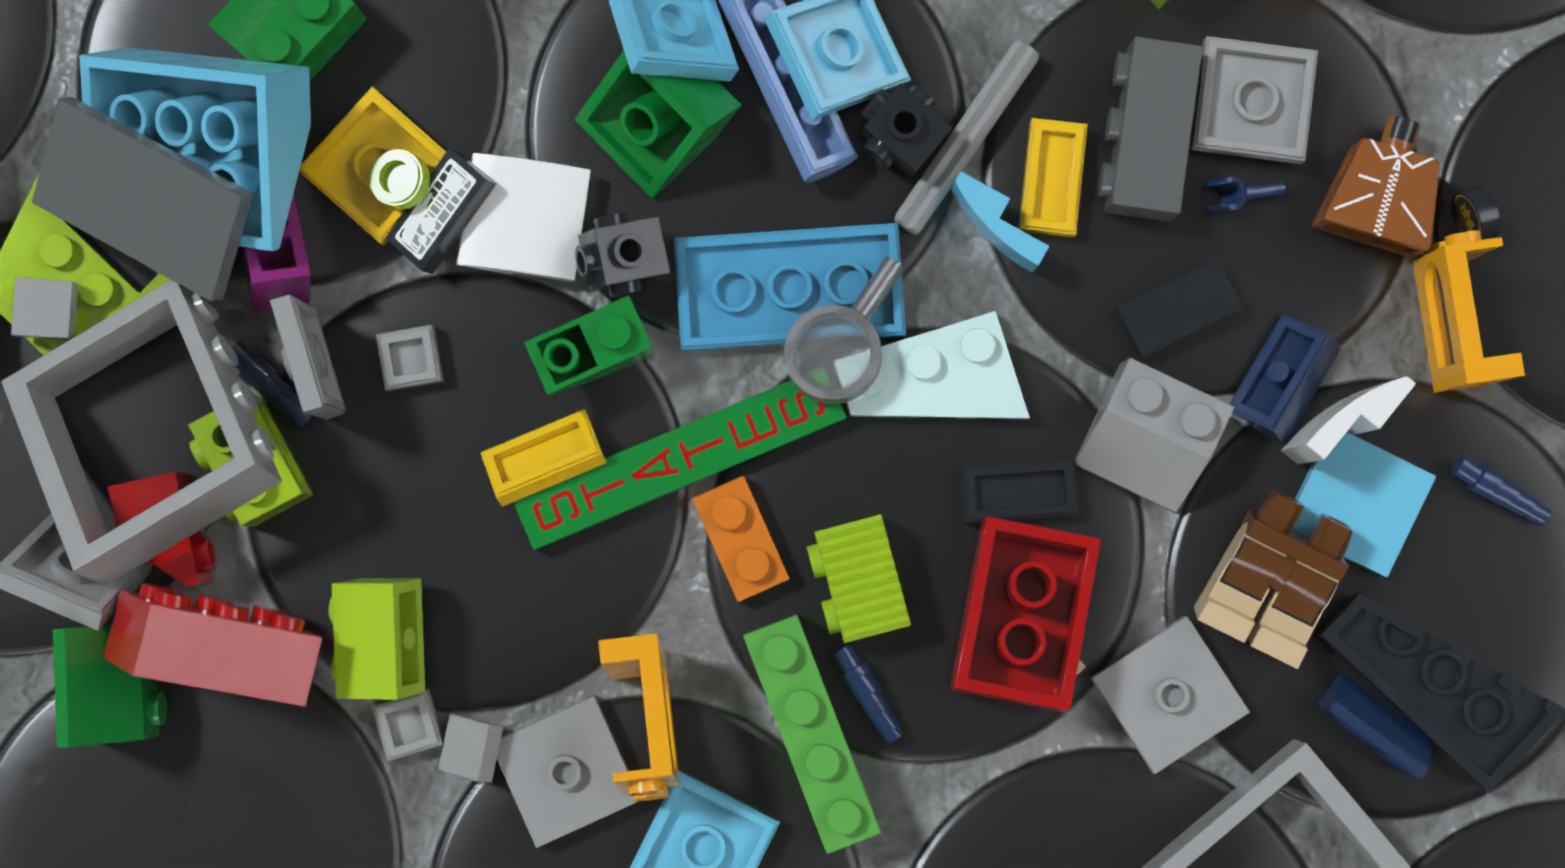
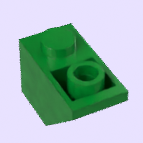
[524,295,656,396]

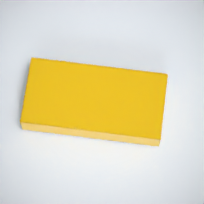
[1018,118,1088,238]
[480,409,607,507]

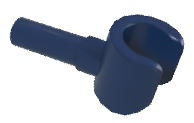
[1204,176,1286,213]

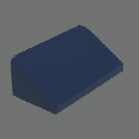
[1229,314,1340,443]
[1317,674,1432,779]

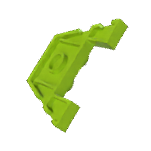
[0,174,171,355]

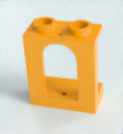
[1412,230,1525,393]
[598,633,680,801]

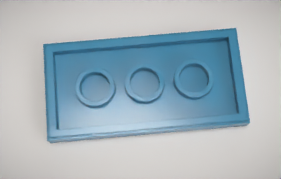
[674,223,906,352]

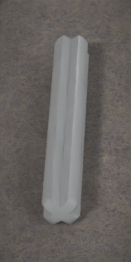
[894,40,1039,235]

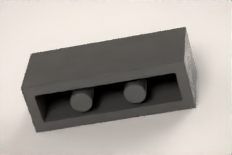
[1098,36,1203,222]

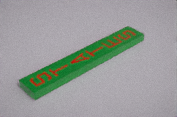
[513,366,847,550]

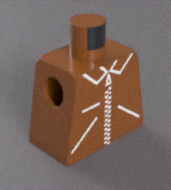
[1312,116,1440,259]

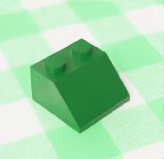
[208,0,367,81]
[574,50,742,199]
[53,625,167,748]

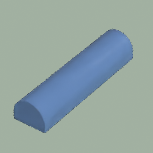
[718,0,858,183]

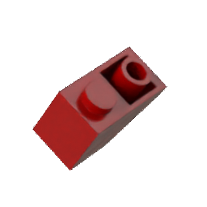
[108,472,216,587]

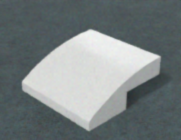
[456,153,591,282]
[1281,376,1416,465]

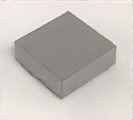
[11,278,78,340]
[376,325,444,391]
[372,689,444,761]
[438,714,503,783]

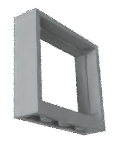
[1,280,282,586]
[1141,739,1411,868]

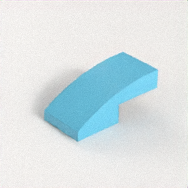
[951,171,1049,273]

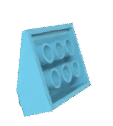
[79,47,311,251]

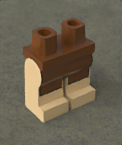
[1194,489,1353,669]

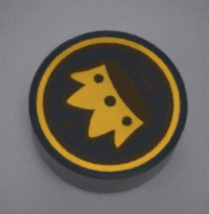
[1452,186,1501,240]

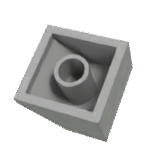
[1074,358,1234,513]

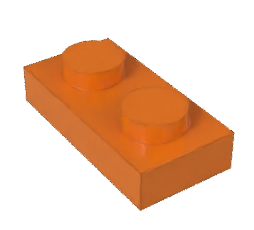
[692,476,789,602]

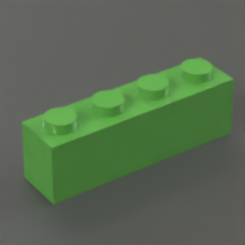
[743,614,881,854]

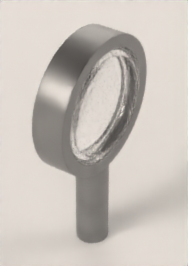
[784,256,904,404]

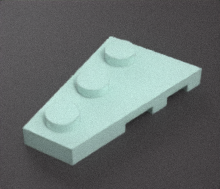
[834,311,1030,420]

